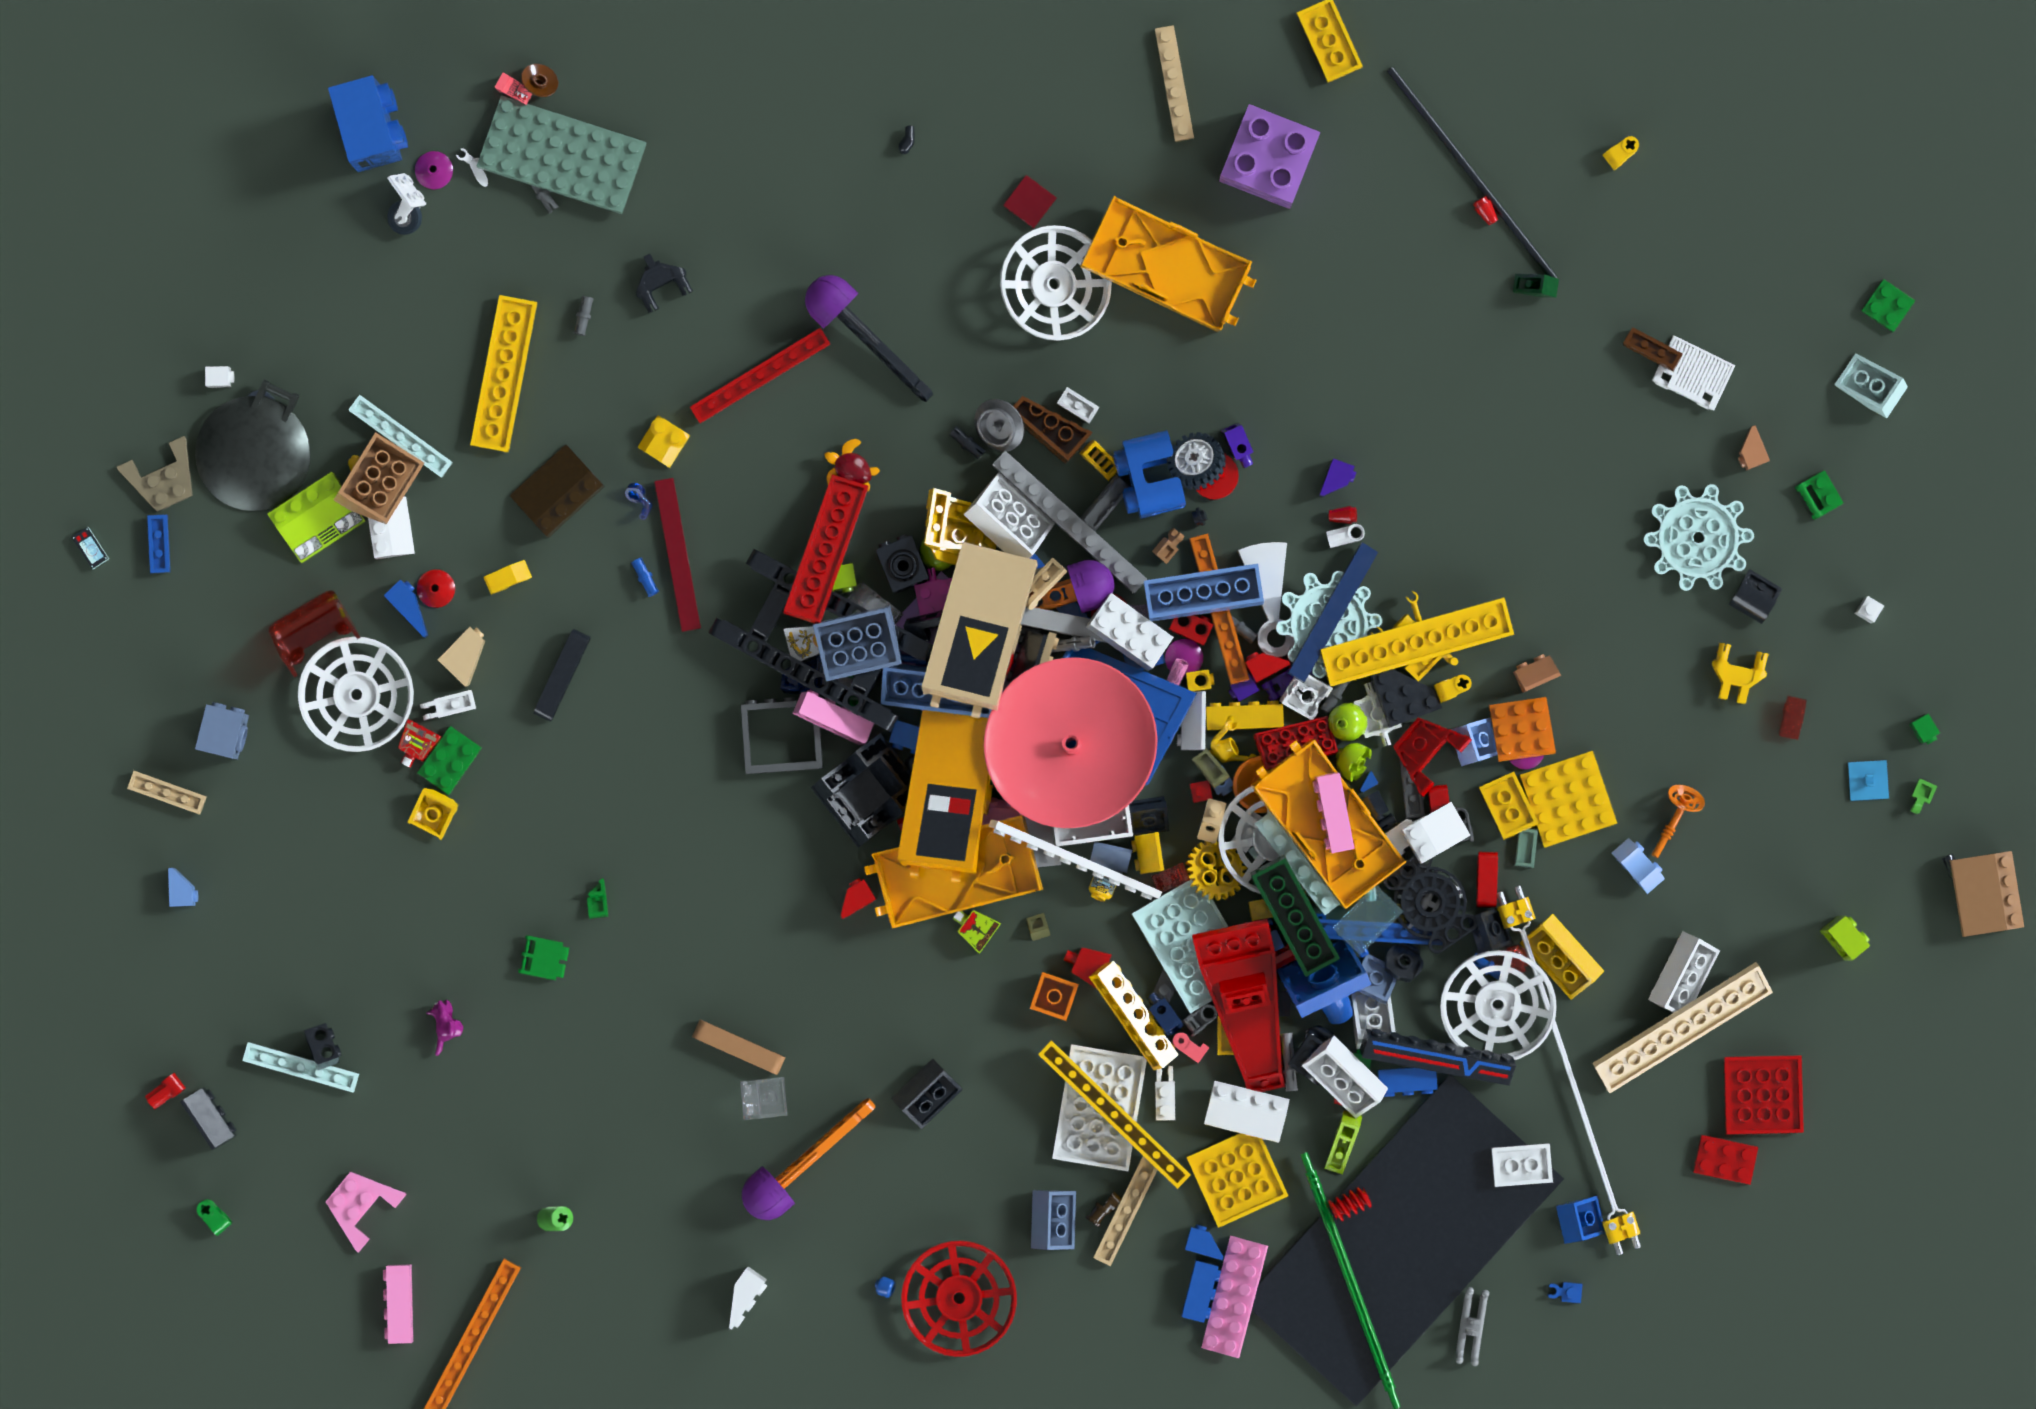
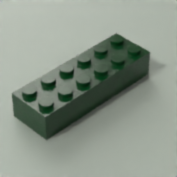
[1250,855,1340,977]

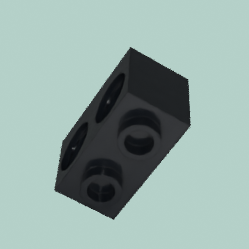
[304,1023,342,1070]

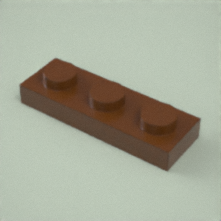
[1623,327,1683,372]

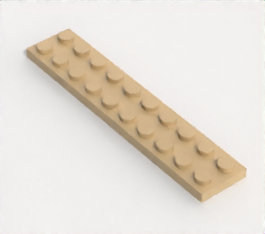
[1592,962,1773,1093]

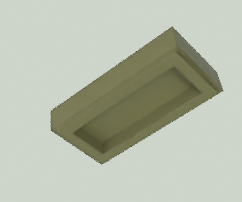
[1191,748,1230,788]

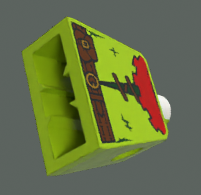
[953,910,1001,953]

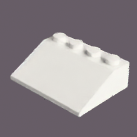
[964,472,1055,558]

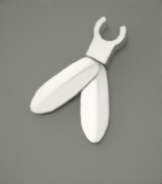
[456,148,488,187]

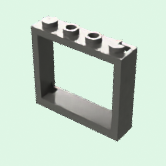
[741,697,823,774]

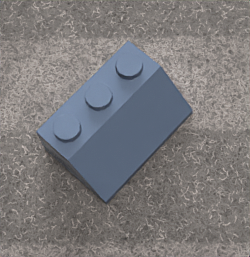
[1031,1190,1076,1250]

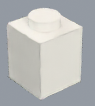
[205,366,234,388]
[1854,596,1884,623]

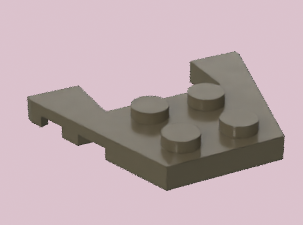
[117,436,193,512]

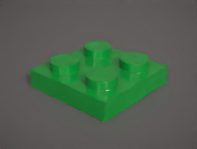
[1862,279,1915,333]

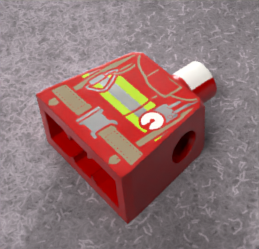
[398,719,442,768]

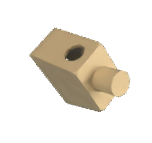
[1197,799,1226,844]

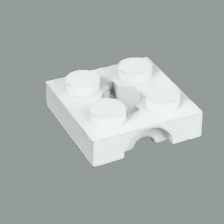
[1279,674,1333,720]

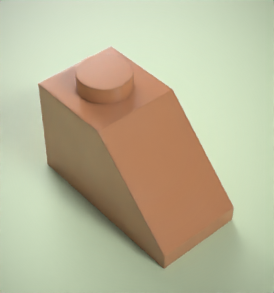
[1738,425,1770,471]

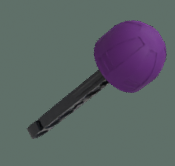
[805,275,933,402]

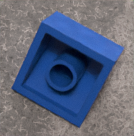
[1556,1196,1605,1244]

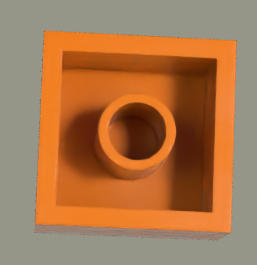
[1030,972,1079,1021]

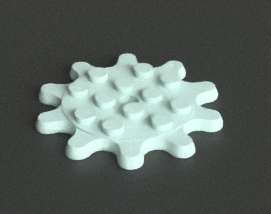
[1644,484,1754,591]
[1276,571,1382,678]

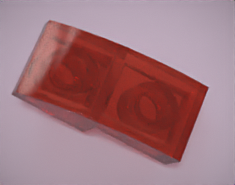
[1778,696,1807,740]

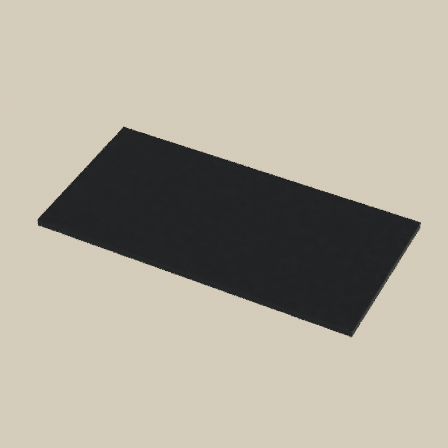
[1252,1075,1564,1407]

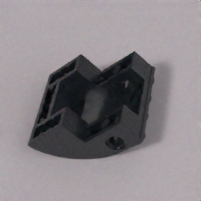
[811,733,912,848]

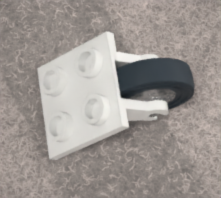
[387,173,426,235]

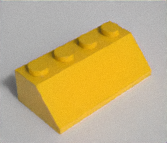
[1520,914,1604,1000]

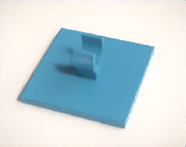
[1848,760,1889,801]

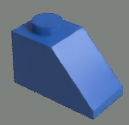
[1185,1224,1223,1260]

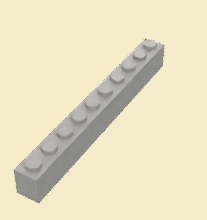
[992,451,1147,594]

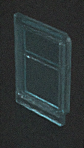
[1333,885,1403,955]

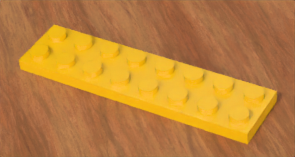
[470,295,537,453]

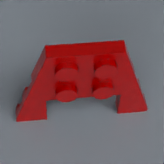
[1393,717,1472,797]

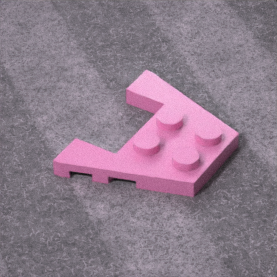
[326,1172,407,1253]

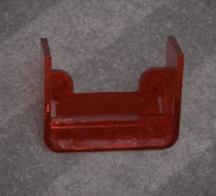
[269,590,361,677]

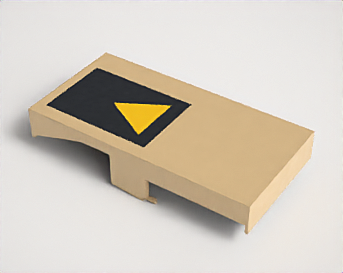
[922,542,1038,719]

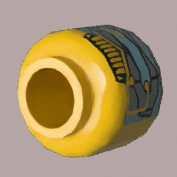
[1089,876,1116,902]

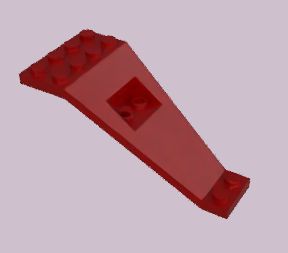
[1192,918,1285,1092]

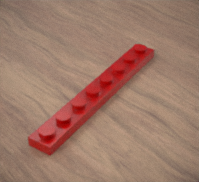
[690,328,831,424]

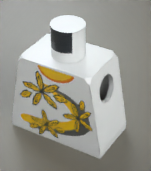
[784,626,820,662]

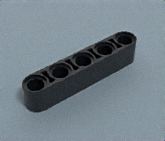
[533,629,591,722]

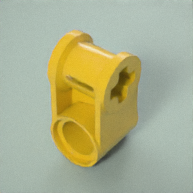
[1602,136,1639,170]
[1433,675,1472,703]

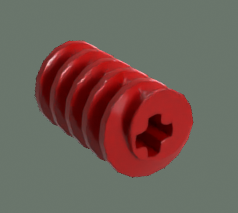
[1328,1187,1372,1221]

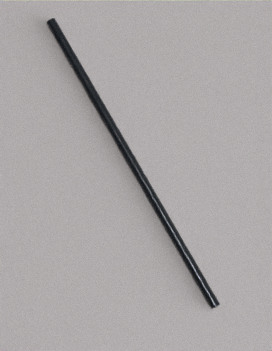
[1387,67,1557,278]

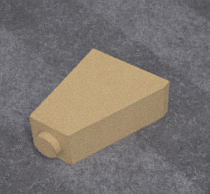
[438,627,485,687]

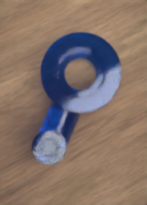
[625,483,652,520]

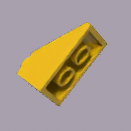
[1131,832,1164,874]

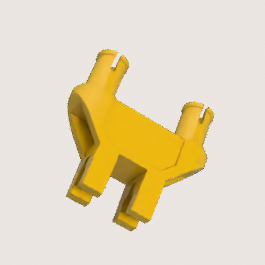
[1712,643,1769,704]

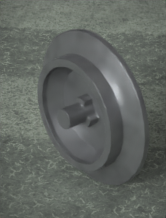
[974,399,1024,452]

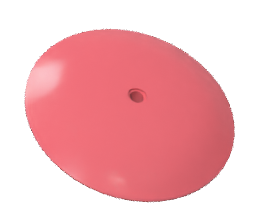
[984,658,1157,828]

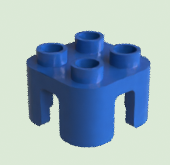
[1113,430,1186,519]

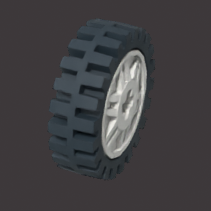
[1167,432,1226,490]

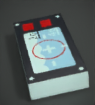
[72,527,109,569]

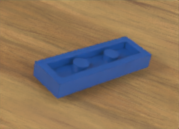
[147,515,170,573]

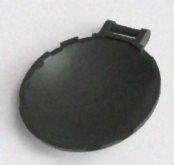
[195,379,310,511]

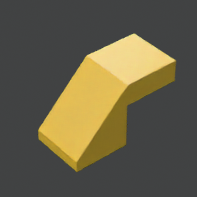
[483,560,532,595]

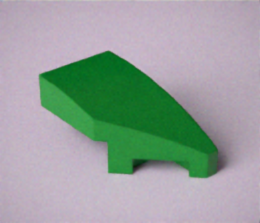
[587,878,609,919]

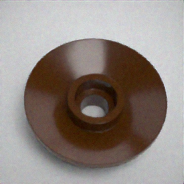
[521,64,559,97]

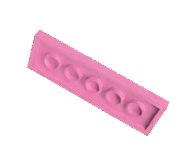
[1201,1236,1268,1358]

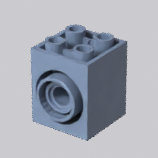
[195,702,249,760]

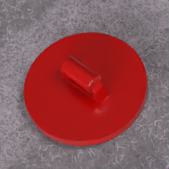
[1194,454,1239,499]

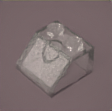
[740,1077,787,1120]

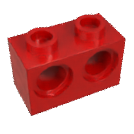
[1169,615,1214,646]

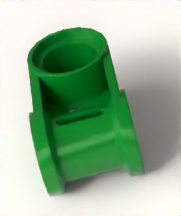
[197,1199,232,1236]

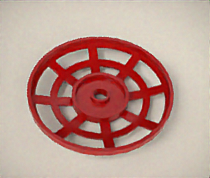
[901,1240,1017,1357]

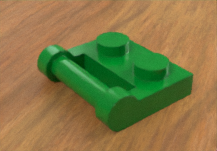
[1795,470,1844,520]

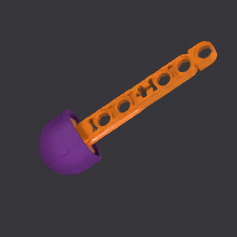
[1029,560,1114,613]
[742,1098,875,1220]

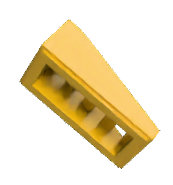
[1079,440,1117,481]

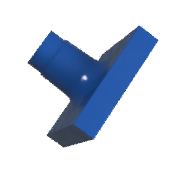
[1276,940,1372,1024]

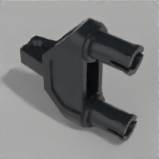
[636,254,693,314]

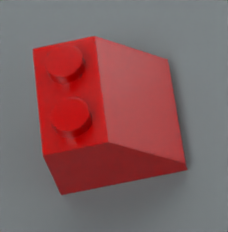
[1245,652,1290,684]
[841,878,877,919]

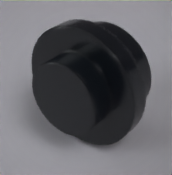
[1192,507,1208,526]

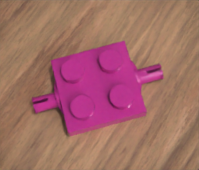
[914,568,952,615]

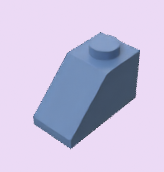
[168,868,198,907]

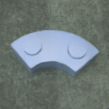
[1612,838,1665,894]

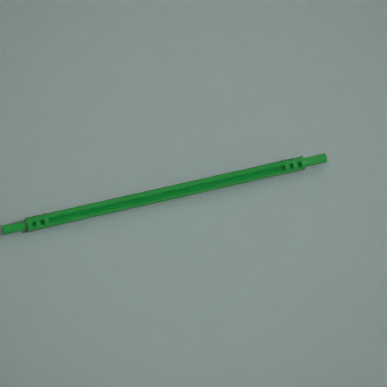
[1300,1152,1401,1409]

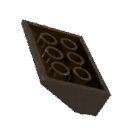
[510,444,605,538]

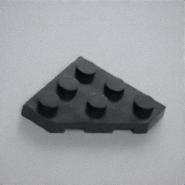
[1370,669,1442,728]

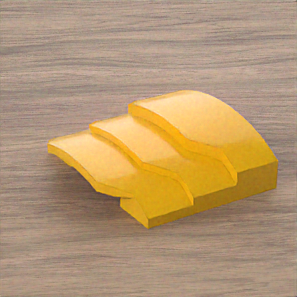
[924,488,996,565]

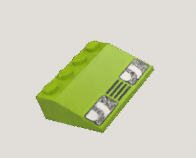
[268,472,366,563]

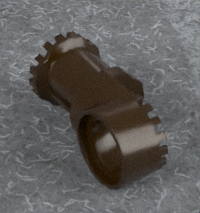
[1085,1192,1122,1227]

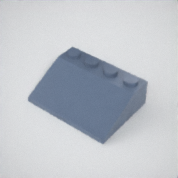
[813,606,902,681]

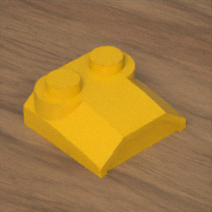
[637,415,690,468]
[407,788,458,840]

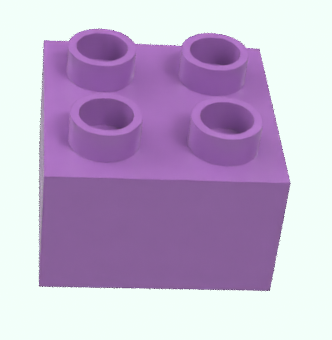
[1219,104,1320,209]

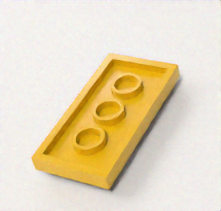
[1297,0,1363,83]

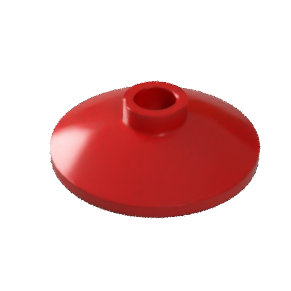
[417,570,455,608]

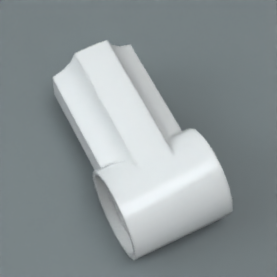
[1326,524,1365,548]

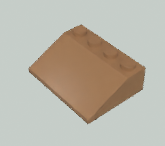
[334,432,424,525]
[1950,851,2024,937]

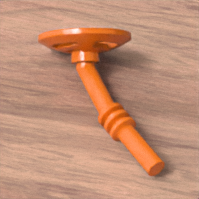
[1651,785,1705,858]

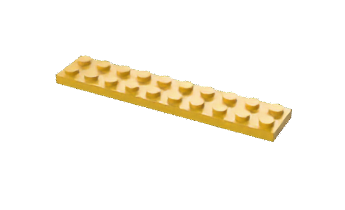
[1320,597,1514,686]

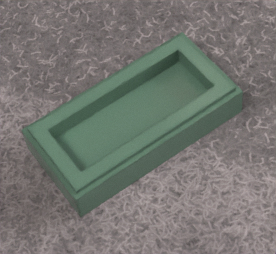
[1514,829,1538,868]

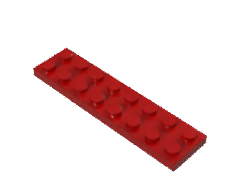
[783,474,869,624]

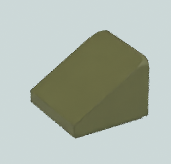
[1026,913,1051,941]

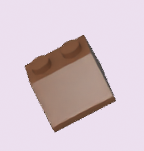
[1513,654,1561,693]

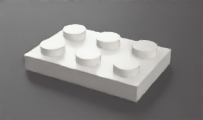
[1491,1143,1553,1187]

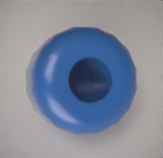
[875,1277,896,1298]

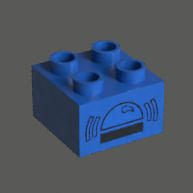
[328,75,408,172]

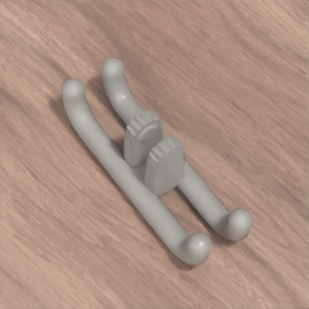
[1455,1287,1489,1366]

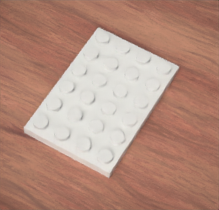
[1052,1044,1147,1171]

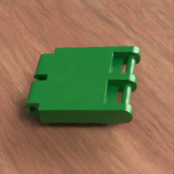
[518,935,569,980]

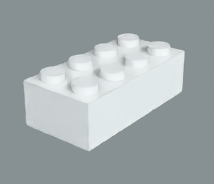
[1086,593,1174,671]

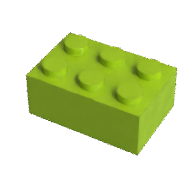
[1820,916,1870,961]

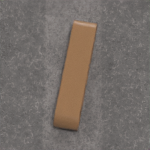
[692,1019,785,1075]

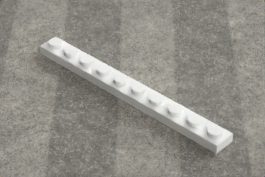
[989,819,1162,900]

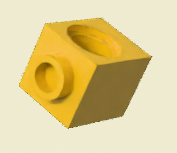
[1186,670,1215,692]

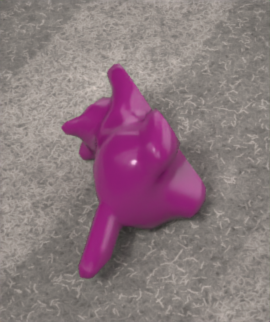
[426,1000,463,1056]

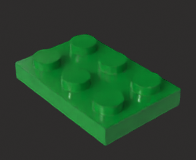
[418,726,482,795]

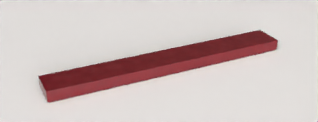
[655,478,701,632]

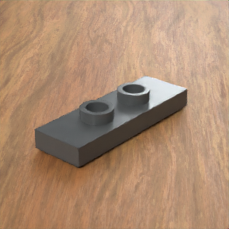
[1080,475,1130,531]

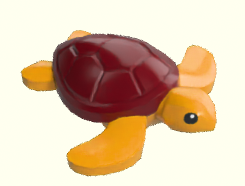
[824,439,880,491]

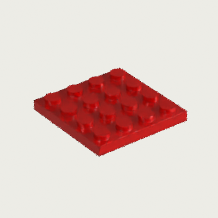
[1724,1055,1804,1134]

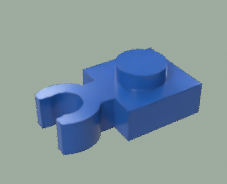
[1548,1282,1582,1303]

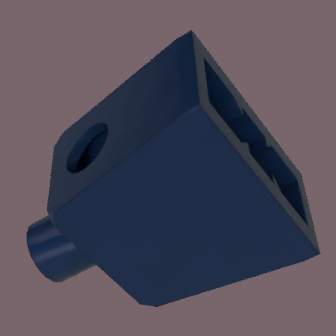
[1146,992,1184,1037]

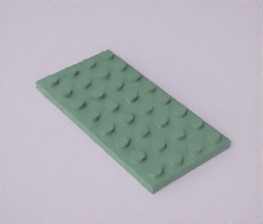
[477,95,647,214]

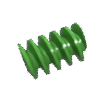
[537,1206,573,1231]

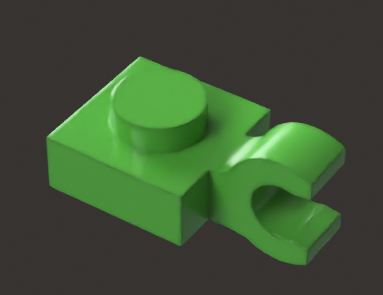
[1910,778,1937,814]

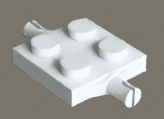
[1353,682,1402,747]

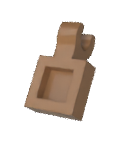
[1152,528,1184,564]

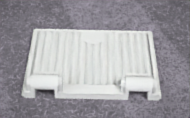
[1652,335,1735,411]

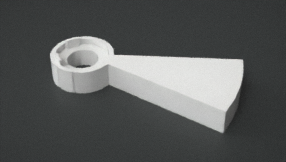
[1238,542,1294,657]

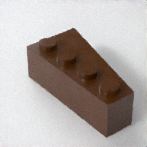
[1013,396,1093,464]

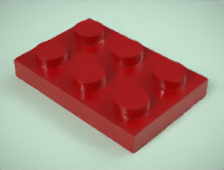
[1693,1135,1758,1185]

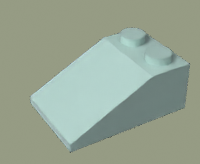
[1835,353,1908,418]

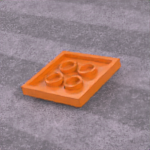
[1489,697,1556,762]

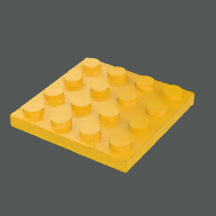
[1520,751,1617,848]
[1187,1133,1288,1228]

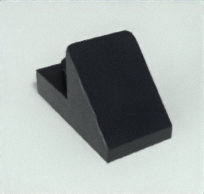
[903,610,943,642]

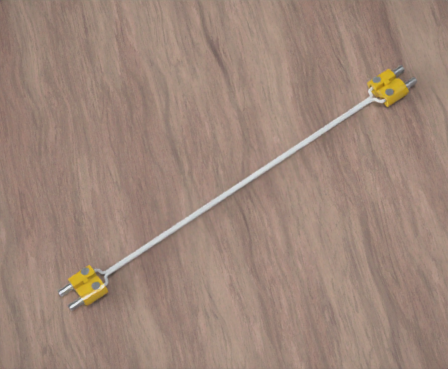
[1497,886,1641,1255]

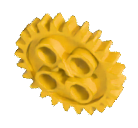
[1185,841,1247,901]

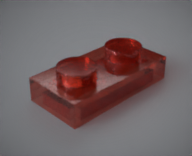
[1151,862,1190,892]

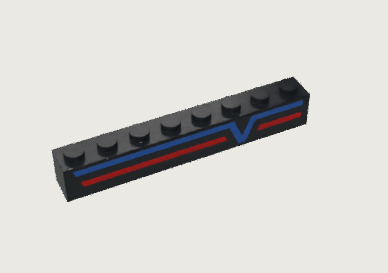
[1360,1029,1516,1086]

